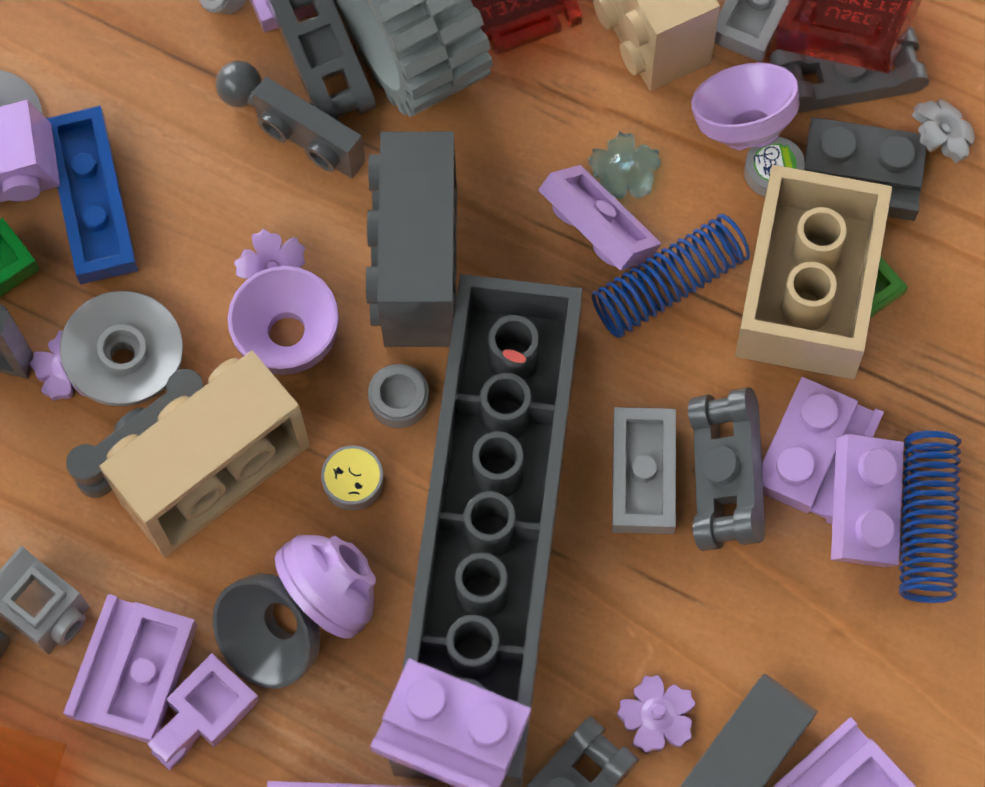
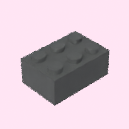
[366,131,457,347]

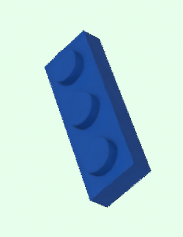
[46,106,139,285]

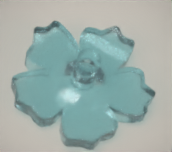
[588,132,661,199]

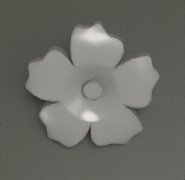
[912,99,976,163]

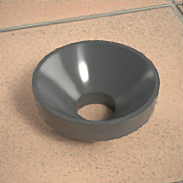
[213,573,321,689]

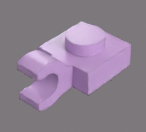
[147,653,259,771]

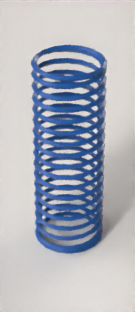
[592,214,750,338]
[899,430,962,603]

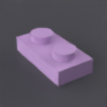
[538,165,662,271]
[831,434,904,568]

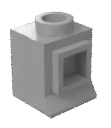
[0,546,90,655]

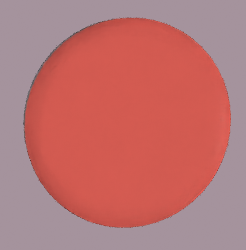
[502,350,526,369]

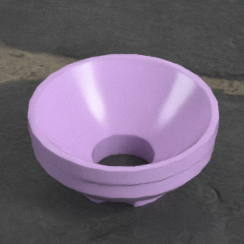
[691,63,800,150]
[227,266,339,375]
[275,535,376,639]

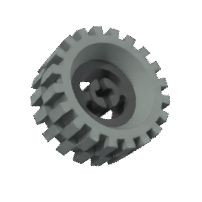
[333,0,492,117]

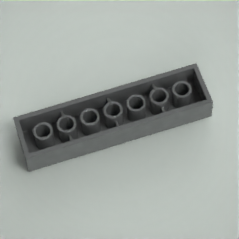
[389,274,583,787]

